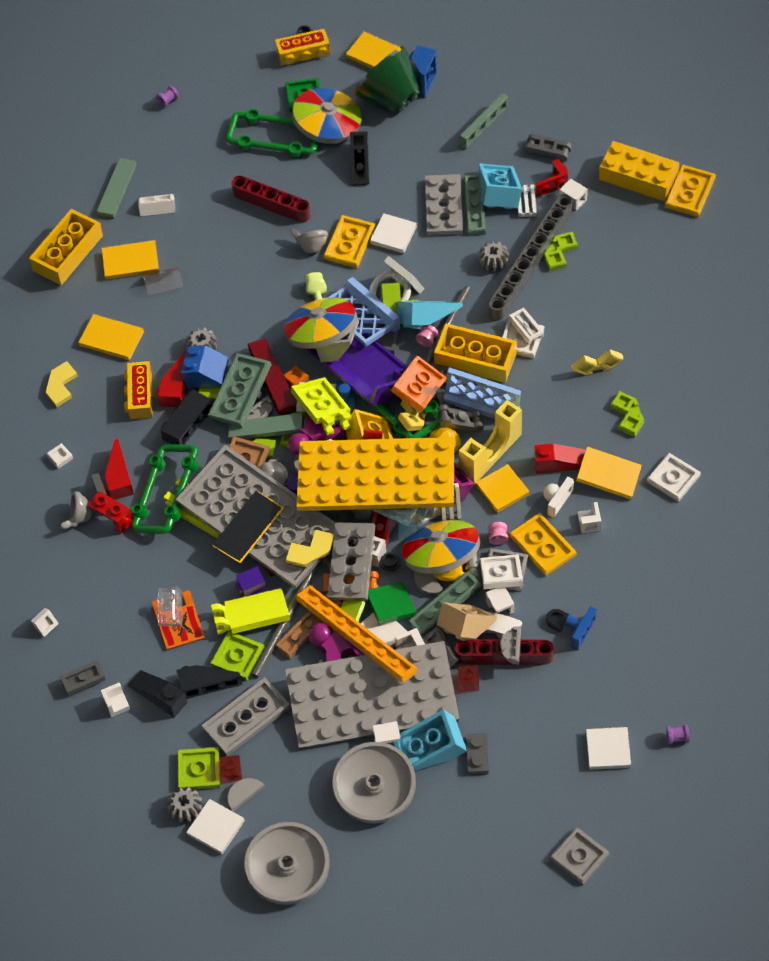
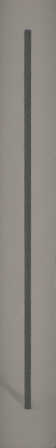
[252,286,471,678]

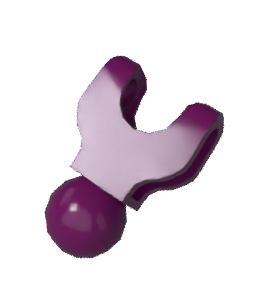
[287,416,346,457]
[308,623,365,662]

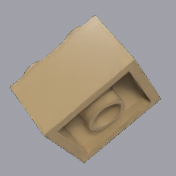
[437,602,497,641]

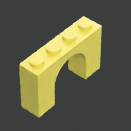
[459,400,522,485]

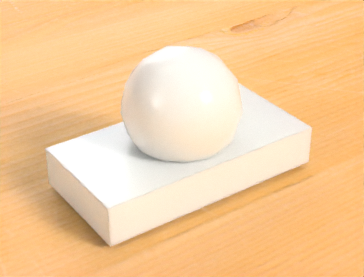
[543,477,574,518]

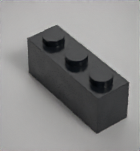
[160,389,212,445]

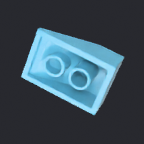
[479,163,522,209]
[397,301,463,329]
[394,709,467,771]

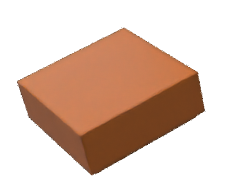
[283,365,309,386]

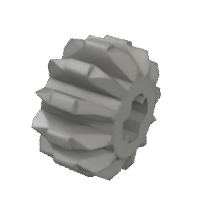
[478,240,509,272]
[186,327,217,350]
[167,787,202,823]

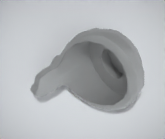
[290,228,328,254]
[260,458,288,486]
[60,492,93,529]

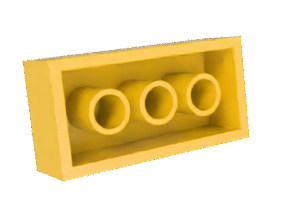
[599,141,679,201]
[29,209,103,286]
[434,323,517,383]

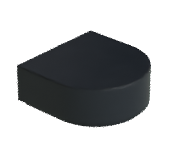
[546,609,570,633]

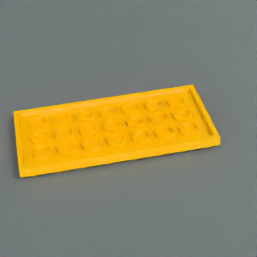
[297,437,454,511]

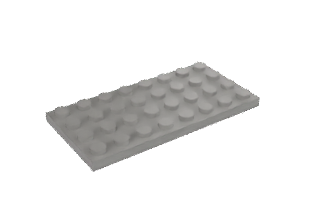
[176,445,336,589]
[285,641,460,749]

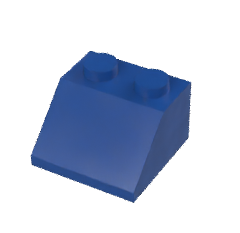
[410,45,437,98]
[181,345,229,389]

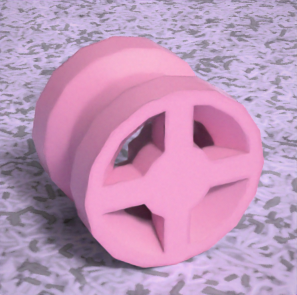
[416,325,438,347]
[488,522,508,545]

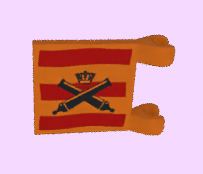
[152,590,205,650]

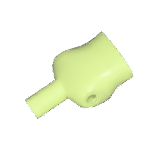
[304,272,327,300]

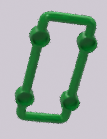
[226,109,319,158]
[360,396,441,438]
[131,444,199,534]

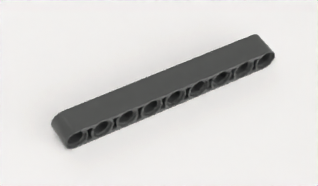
[489,194,573,321]

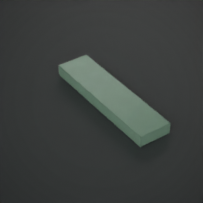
[460,93,508,149]
[97,158,137,218]
[464,175,486,235]
[228,413,304,441]
[408,571,482,637]

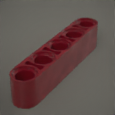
[231,175,311,223]
[248,338,297,416]
[455,639,554,665]

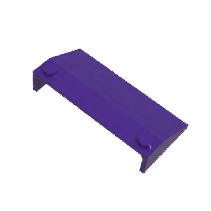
[306,326,408,406]

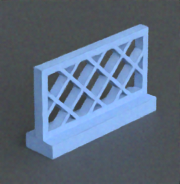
[328,277,400,347]
[443,367,521,419]

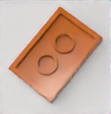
[390,356,447,413]

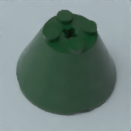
[353,46,419,114]

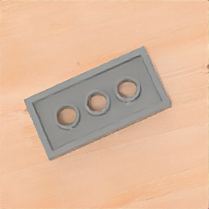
[425,174,463,236]
[327,523,375,601]
[201,677,291,757]

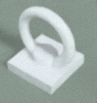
[369,256,424,301]

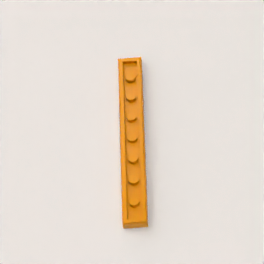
[295,585,418,684]

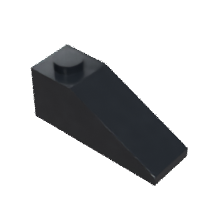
[350,131,369,185]
[176,665,242,699]
[128,670,187,718]

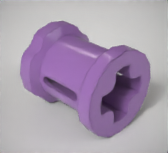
[156,85,179,107]
[666,724,690,745]

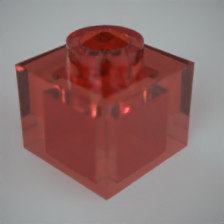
[458,665,479,692]
[219,755,243,783]

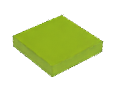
[211,631,265,681]
[178,747,220,791]

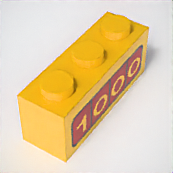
[275,29,330,66]
[124,361,153,420]

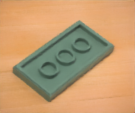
[208,353,272,428]

